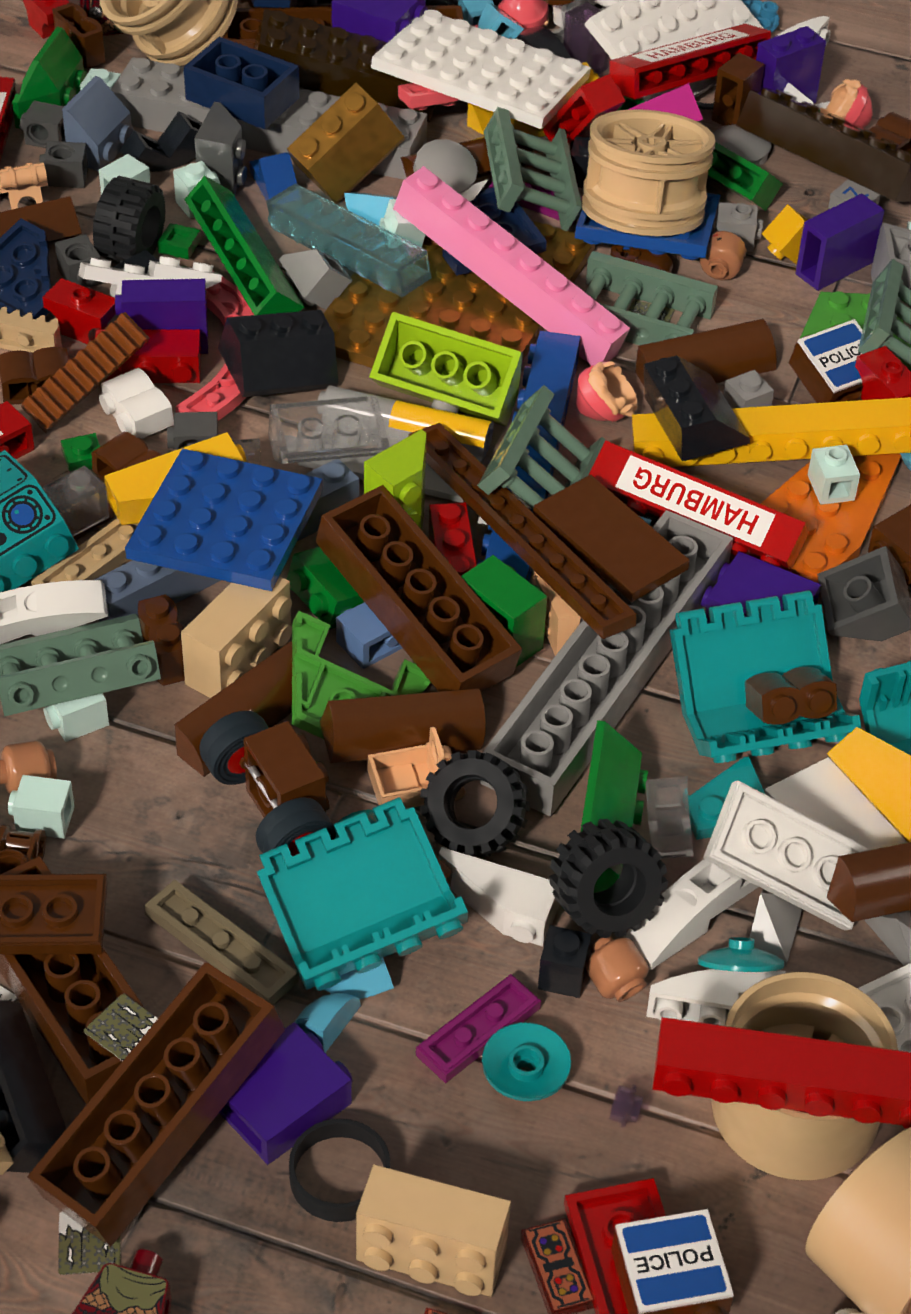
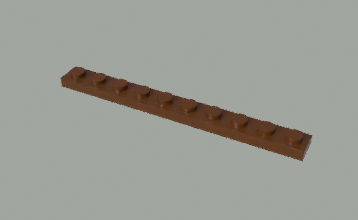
[408,423,636,639]

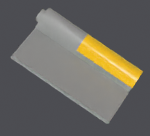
[298,385,493,503]

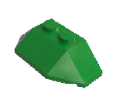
[12,27,87,129]

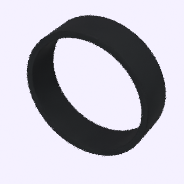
[289,1119,390,1222]

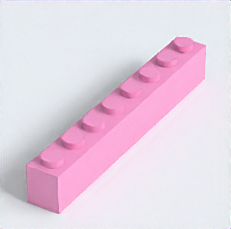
[393,166,630,366]

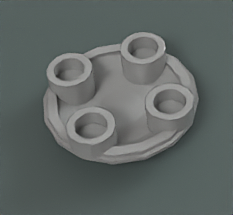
[713,124,771,165]
[413,139,478,193]

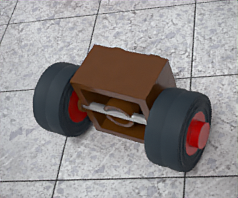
[199,711,336,857]

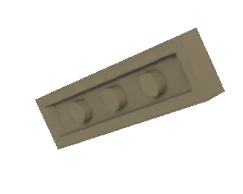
[145,879,299,1005]

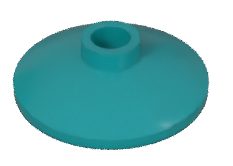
[698,937,785,972]
[482,1023,571,1101]

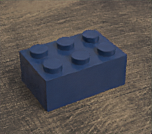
[184,36,300,129]

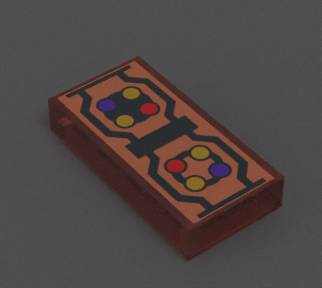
[520,1218,594,1314]

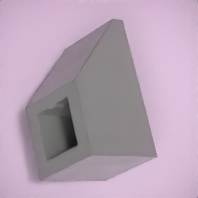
[279,249,352,310]

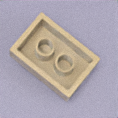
[181,576,292,698]
[356,1164,511,1297]

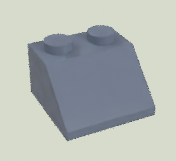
[62,76,134,171]

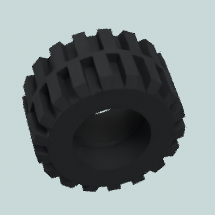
[93,176,166,262]
[420,750,530,857]
[549,819,668,938]

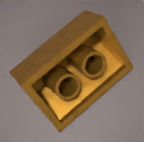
[287,83,405,205]

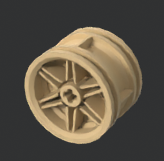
[100,0,238,66]
[581,109,716,236]

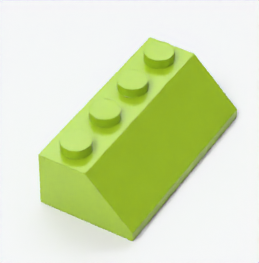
[369,311,523,427]

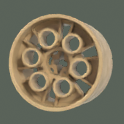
[711,972,898,1180]
[805,1127,911,1314]

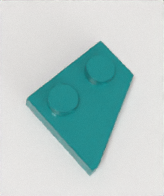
[683,757,766,840]

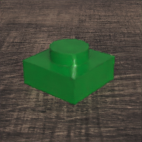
[157,223,201,260]
[60,433,100,474]

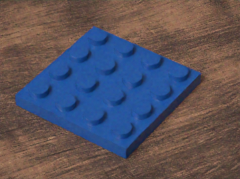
[575,193,720,260]
[125,448,323,591]

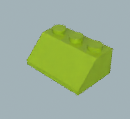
[364,429,426,530]

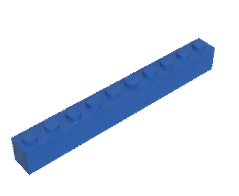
[477,331,580,582]

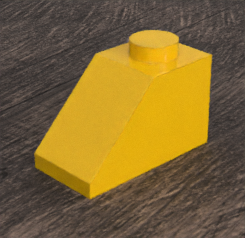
[761,204,808,264]

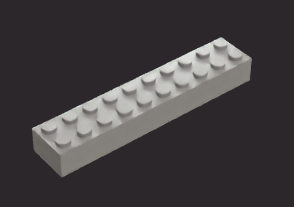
[111,57,427,180]
[480,510,733,817]

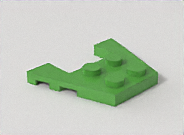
[800,291,911,371]
[292,611,431,739]

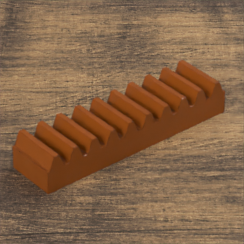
[21,312,150,433]

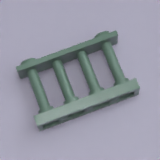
[484,106,582,231]
[585,251,718,346]
[858,259,911,365]
[477,385,605,509]
[0,613,161,716]

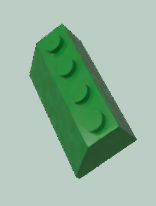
[580,720,648,893]

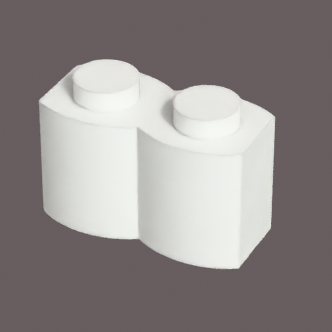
[99,368,174,438]

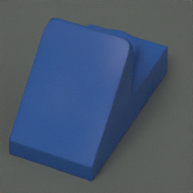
[249,152,300,208]

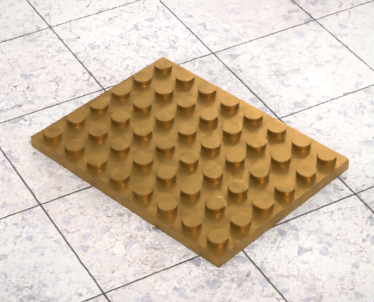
[323,220,595,368]

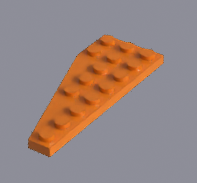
[760,453,902,583]

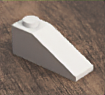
[439,847,559,947]

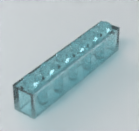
[266,183,431,297]

